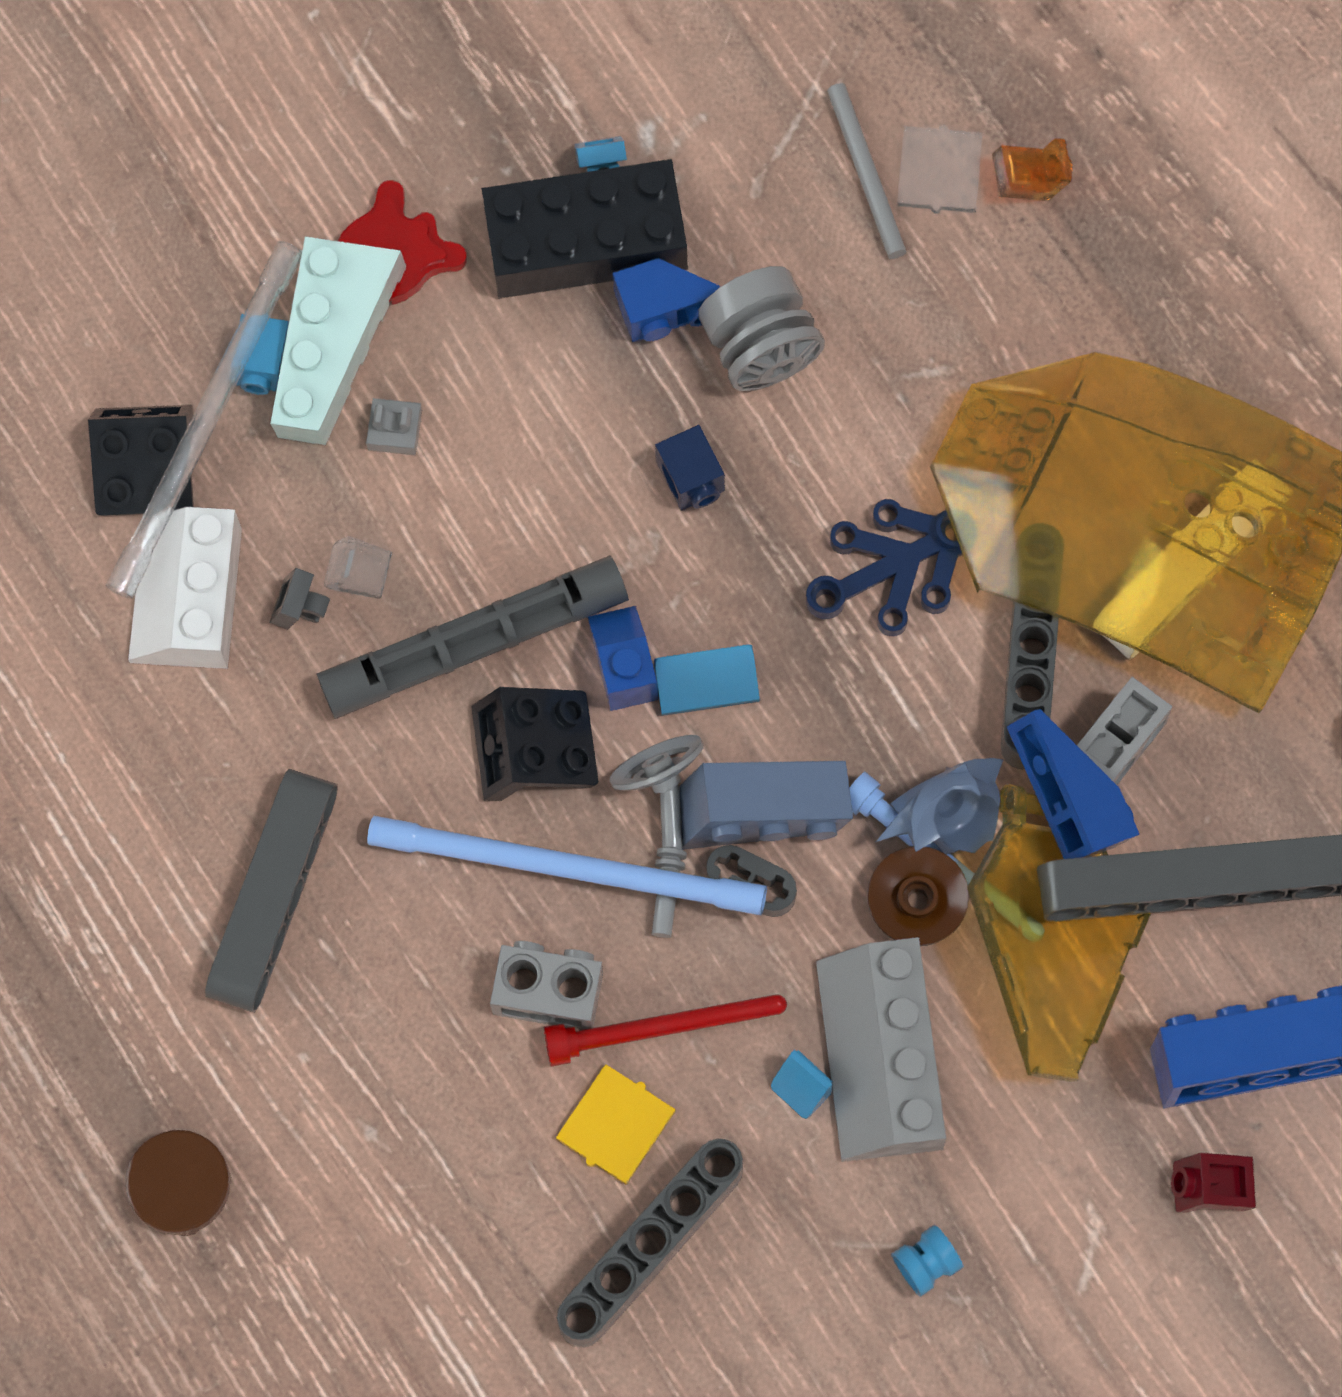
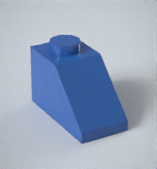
[588,606,658,711]

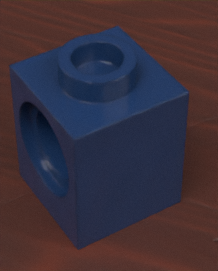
[655,425,725,511]

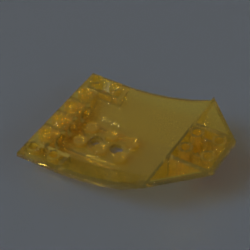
[930,352,1342,714]

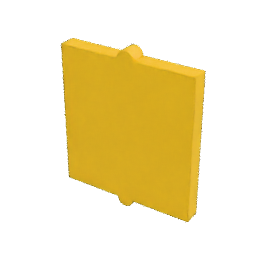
[556,1064,676,1185]

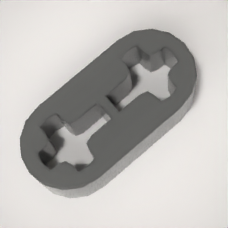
[706,845,797,917]

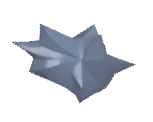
[876,758,1004,854]

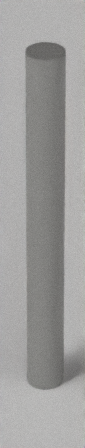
[827,83,906,259]

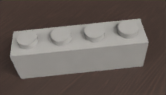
[816,937,946,1162]

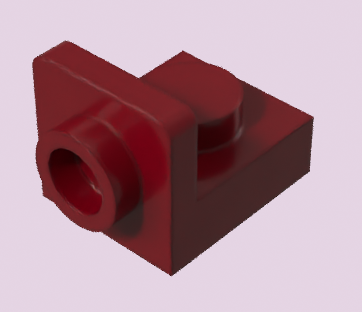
[1171,1152,1256,1213]

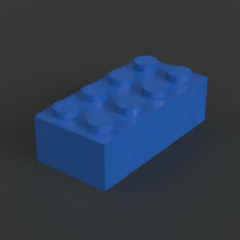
[1150,986,1342,1109]

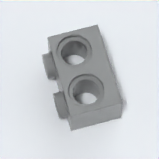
[1077,677,1173,785]
[490,941,603,1030]

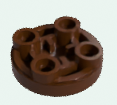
[125,1130,231,1236]

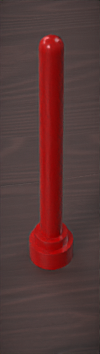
[543,994,787,1067]

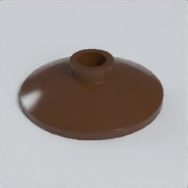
[867,846,969,946]

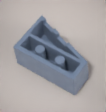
[679,761,853,850]

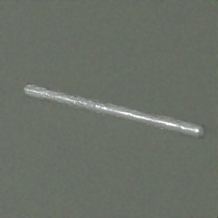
[106,241,302,599]

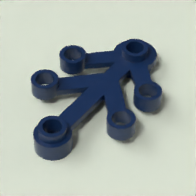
[806,499,980,637]

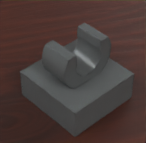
[269,568,330,630]

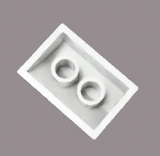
[128,507,242,669]

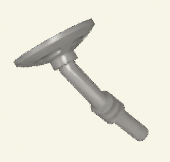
[610,735,704,938]

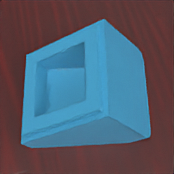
[771,1050,832,1119]

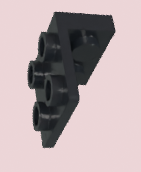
[88,405,194,515]
[471,687,599,801]

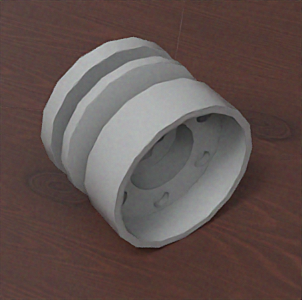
[698,266,825,391]

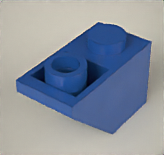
[612,258,720,342]

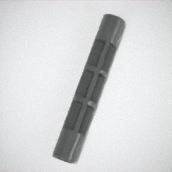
[316,555,629,719]

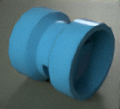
[891,1224,964,1297]

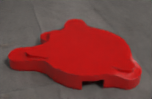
[338,180,467,305]

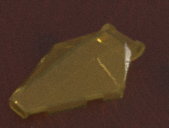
[967,784,1151,1082]

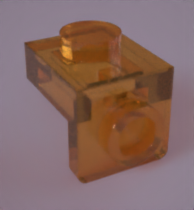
[992,138,1073,201]

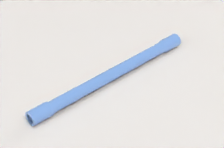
[367,816,767,916]

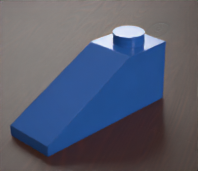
[1007,709,1140,859]

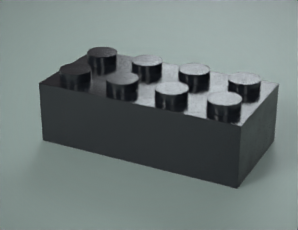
[481,159,688,299]

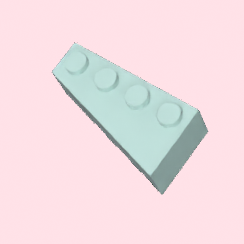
[270,237,406,445]

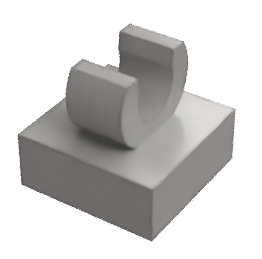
[366,398,422,455]

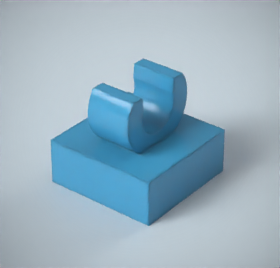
[574,136,627,172]

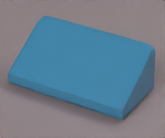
[654,645,760,716]

